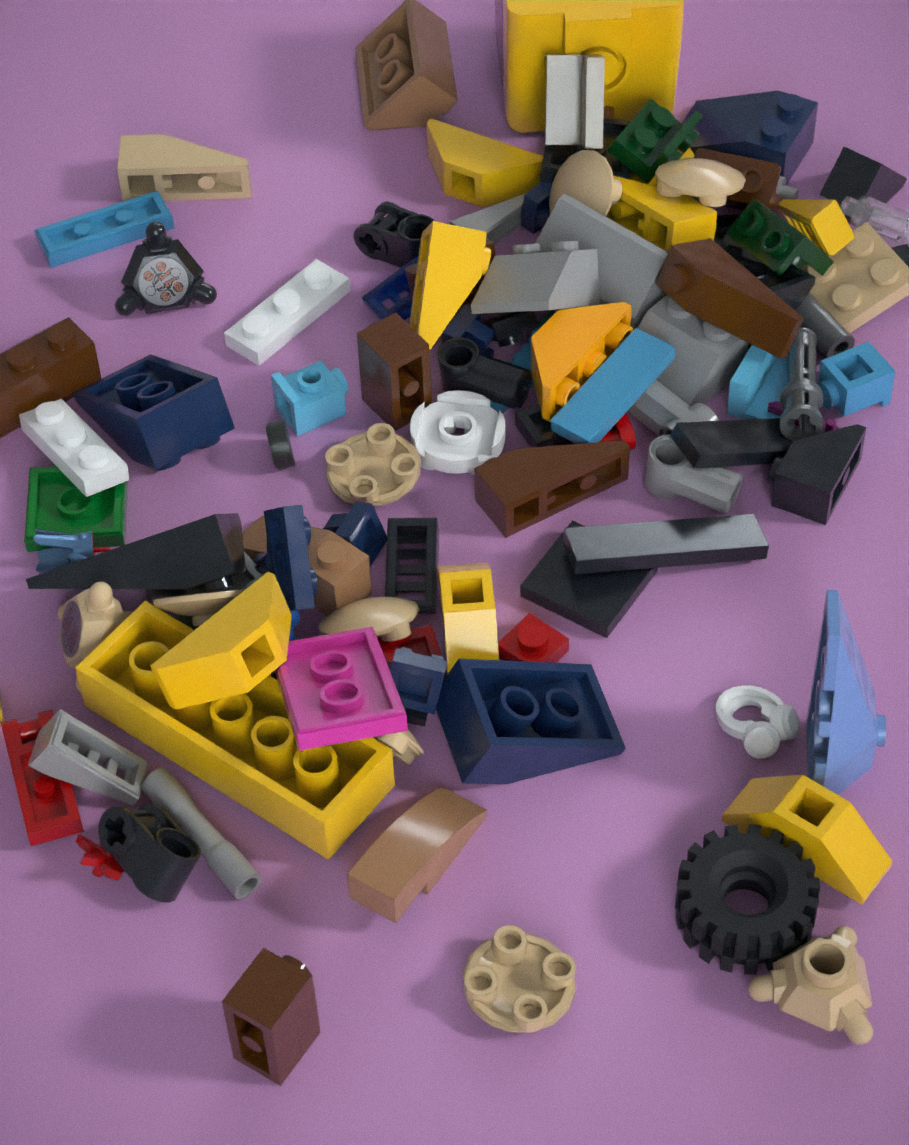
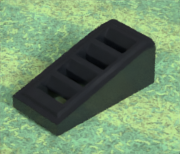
[385,517,440,614]

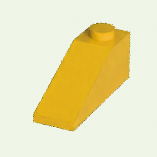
[606,175,717,252]
[409,221,491,350]

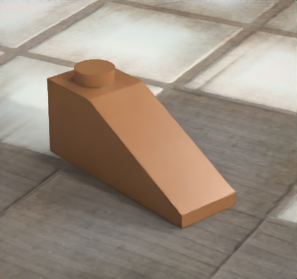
[242,515,372,616]

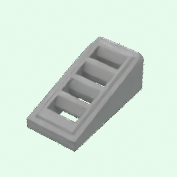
[28,709,149,805]

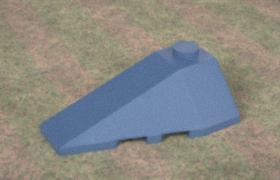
[806,590,886,795]

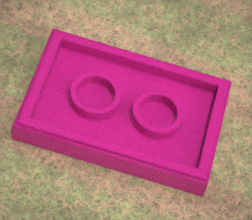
[275,627,408,751]

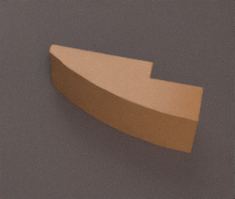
[347,786,487,923]

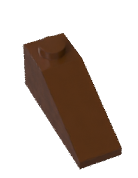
[656,238,804,358]
[474,441,630,538]

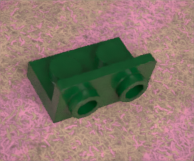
[607,98,703,184]
[726,198,834,276]

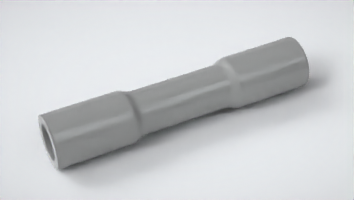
[142,768,262,899]

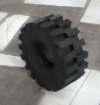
[675,824,820,975]

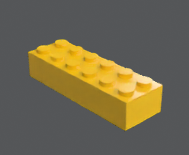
[75,601,395,860]

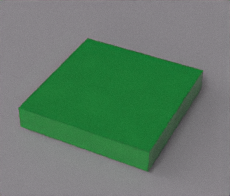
[24,466,128,552]

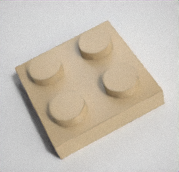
[803,222,909,333]

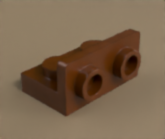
[693,148,783,217]

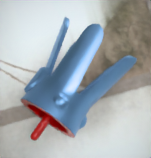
[33,529,110,573]

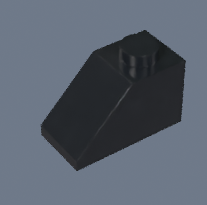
[820,146,907,221]
[767,424,866,525]

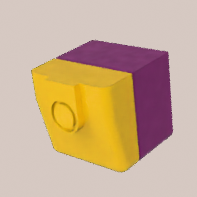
[495,0,684,133]

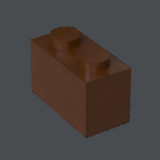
[357,313,432,431]
[222,947,320,1086]

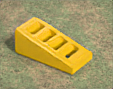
[777,199,855,255]

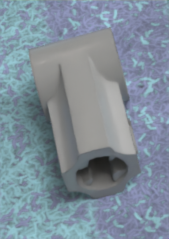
[627,380,719,437]
[643,435,744,514]

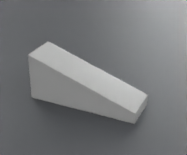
[449,194,524,245]

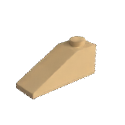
[117,134,252,201]

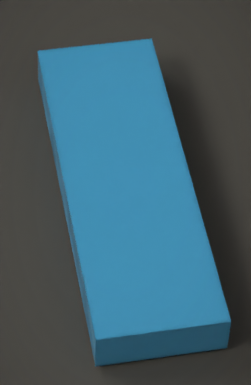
[35,191,174,268]
[550,328,675,444]

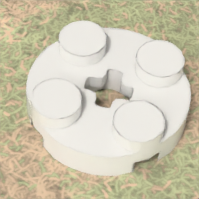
[410,391,506,475]

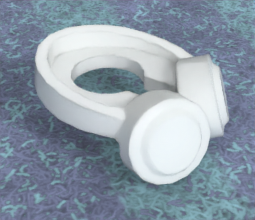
[716,685,799,759]

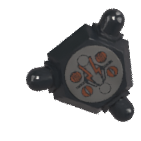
[115,222,217,316]

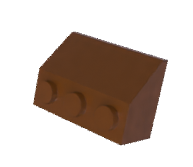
[0,317,102,438]

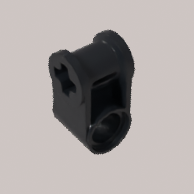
[353,201,435,270]
[98,803,201,903]

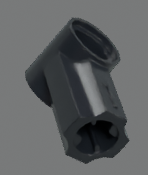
[437,337,532,409]

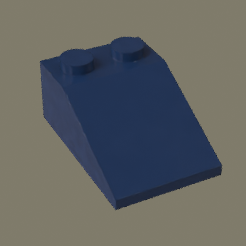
[682,90,818,185]
[73,354,235,470]
[436,659,626,784]

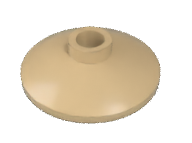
[153,589,245,627]

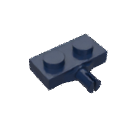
[254,505,318,611]

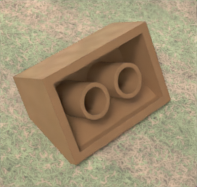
[355,0,458,131]

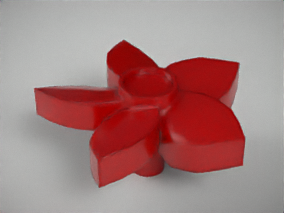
[76,834,125,881]

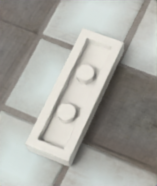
[224,259,351,366]
[19,399,130,497]

